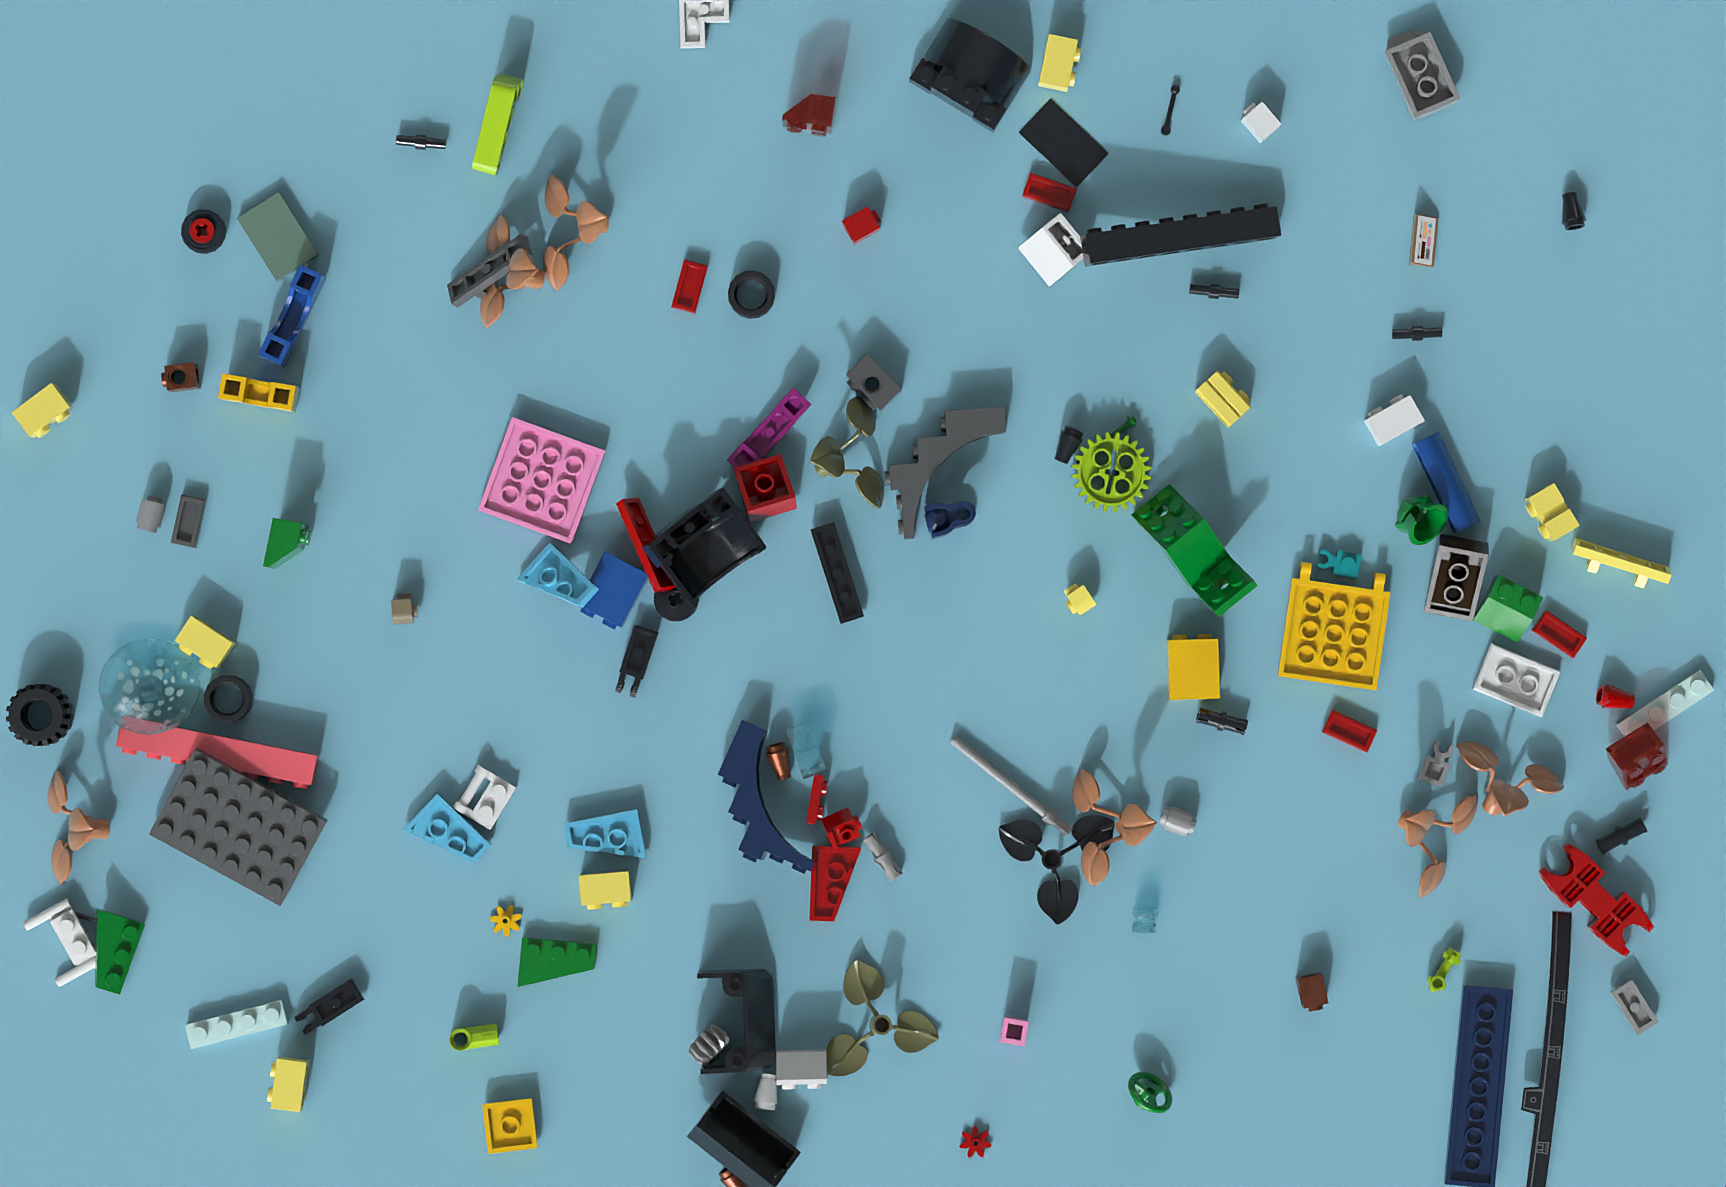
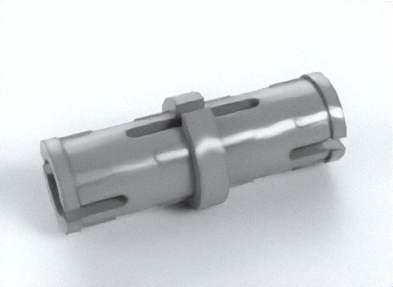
[863,831,903,882]

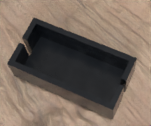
[687,1090,801,1187]

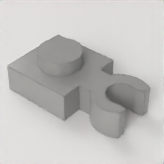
[1417,741,1453,788]

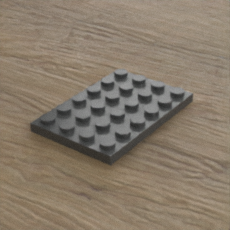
[149,747,328,906]

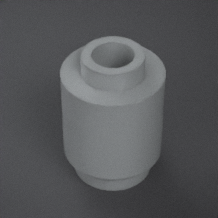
[136,495,166,533]
[1159,806,1197,837]

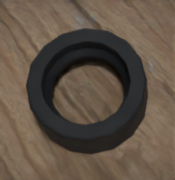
[728,271,775,319]
[204,676,253,722]

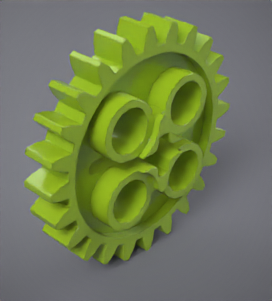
[1071,432,1152,512]

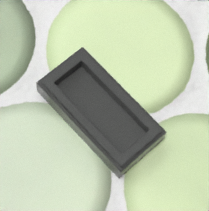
[171,495,207,548]

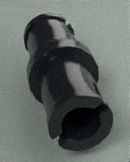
[1196,707,1248,735]
[1595,818,1648,854]

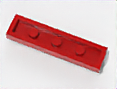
[616,497,675,592]

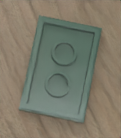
[237,192,319,282]

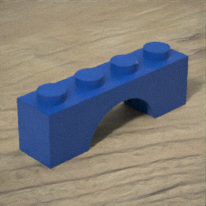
[258,265,326,368]

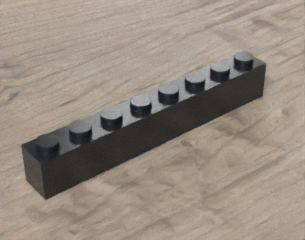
[1080,203,1282,267]

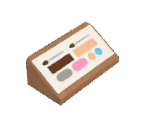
[1409,214,1438,267]

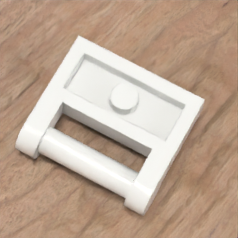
[453,765,517,830]

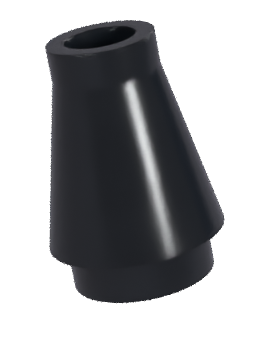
[1562,192,1586,230]
[1054,426,1084,464]

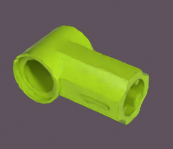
[449,1023,499,1051]

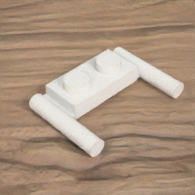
[23,898,96,987]

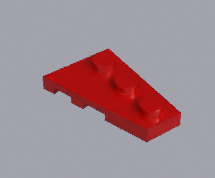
[809,846,862,922]

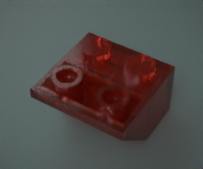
[782,94,836,137]
[1606,722,1668,790]

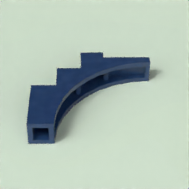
[717,720,817,874]

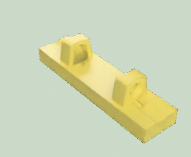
[1572,538,1671,588]

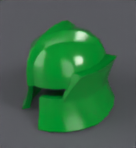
[1394,494,1448,545]

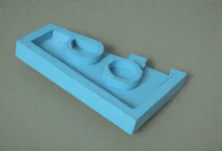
[517,542,599,608]
[403,794,492,863]

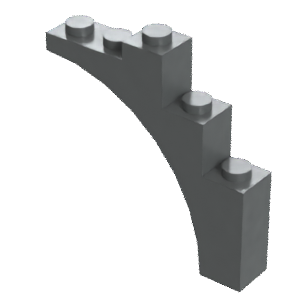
[884,407,1006,540]

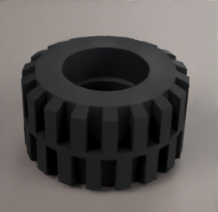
[6,684,74,746]

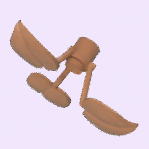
[543,175,609,291]
[480,215,545,328]
[1456,742,1564,817]
[1072,769,1157,887]
[47,770,110,884]
[1398,794,1477,898]

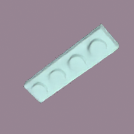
[1616,670,1714,745]
[185,1000,289,1049]

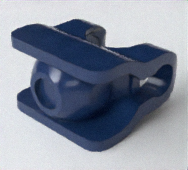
[924,501,976,540]

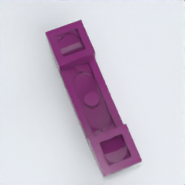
[727,387,812,468]

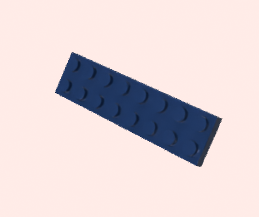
[1444,985,1513,1187]

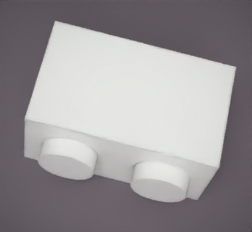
[1364,394,1425,447]

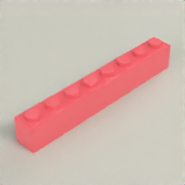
[116,717,320,789]

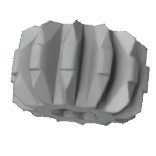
[688,1024,731,1067]

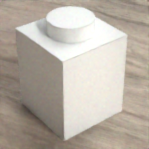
[1241,102,1281,143]

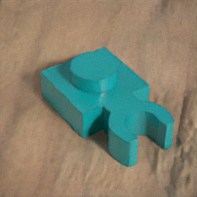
[1316,550,1362,580]

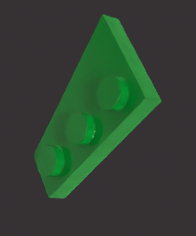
[95,908,145,995]
[517,937,597,987]

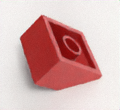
[733,454,797,523]

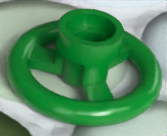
[1128,1072,1172,1113]

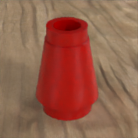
[1596,684,1635,709]

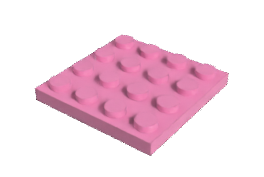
[478,417,606,544]

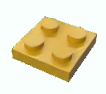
[482,1098,538,1154]

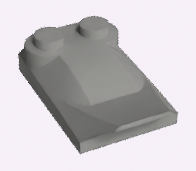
[1384,28,1460,120]

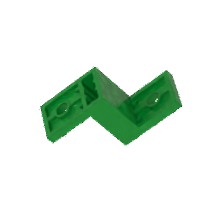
[1131,484,1258,617]

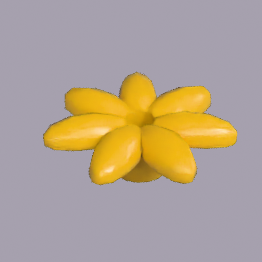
[489,905,522,937]

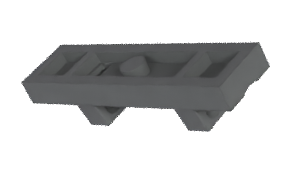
[447,233,533,308]

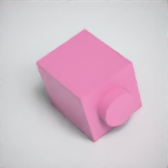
[999,1015,1029,1047]

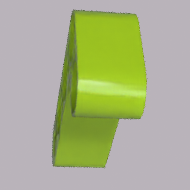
[472,73,523,176]

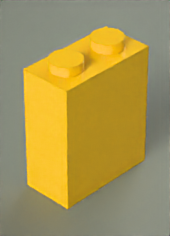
[1166,634,1220,700]

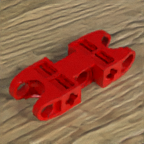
[1538,843,1654,957]

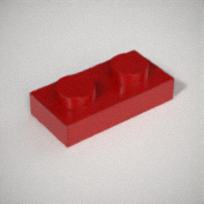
[806,773,828,825]

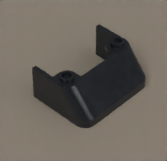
[697,969,776,1074]

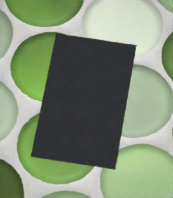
[1018,99,1109,187]

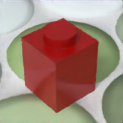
[842,206,882,245]

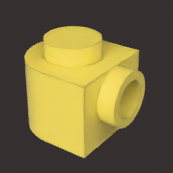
[1064,583,1096,616]

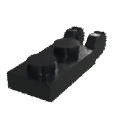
[615,625,659,698]
[294,978,365,1035]

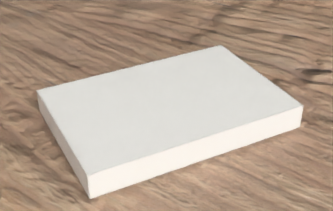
[1472,643,1561,717]

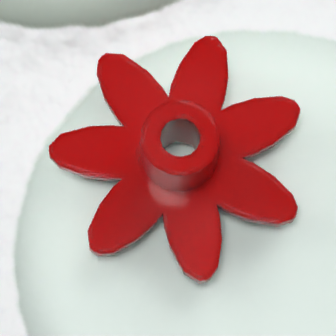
[959,1126,992,1158]

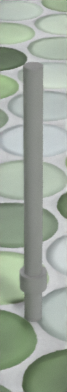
[950,736,1073,836]

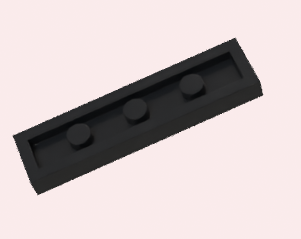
[810,522,864,624]

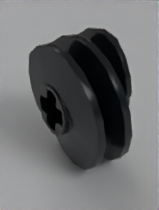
[654,587,699,622]

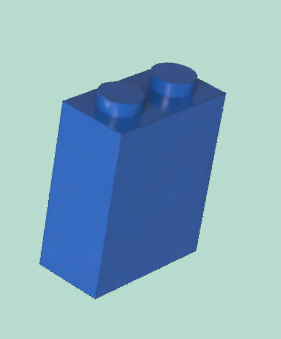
[580,552,648,630]

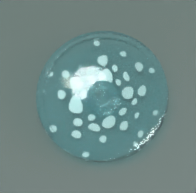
[99,638,200,735]

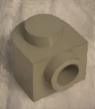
[391,593,418,624]

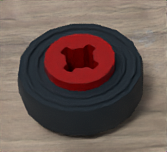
[181,209,226,254]

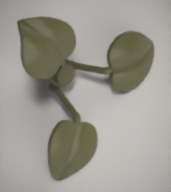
[809,395,884,509]
[826,960,939,1076]

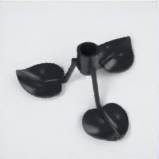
[998,815,1115,924]

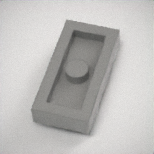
[1609,979,1659,1035]

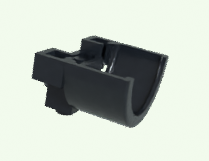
[909,18,1031,133]
[642,487,766,605]

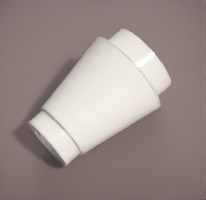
[753,1074,778,1111]

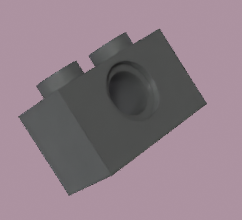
[846,354,902,412]

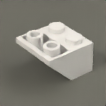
[1018,213,1084,287]
[776,1049,827,1089]

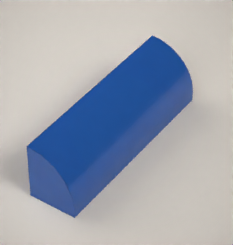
[1412,432,1481,534]

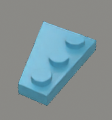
[564,809,647,858]

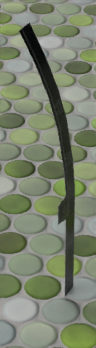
[1521,911,1572,1187]

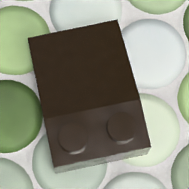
[1424,534,1489,621]

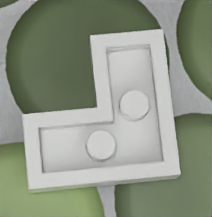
[679,0,730,49]

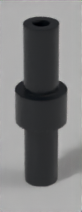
[396,134,446,150]
[1189,284,1239,299]
[1392,326,1442,341]

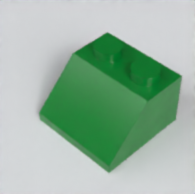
[263,518,312,569]
[1473,575,1544,642]

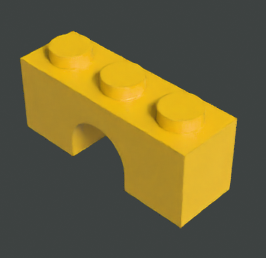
[218,373,300,413]

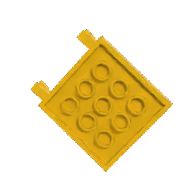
[1277,562,1391,691]

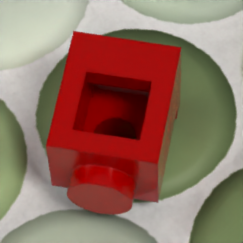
[821,807,862,851]

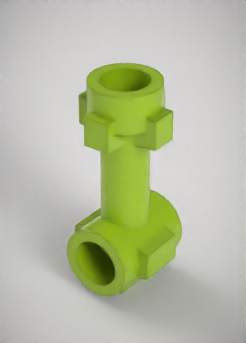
[1426,947,1462,993]

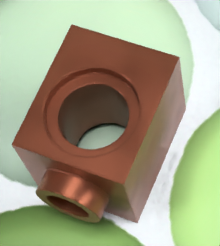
[161,362,201,392]
[1295,972,1329,1012]

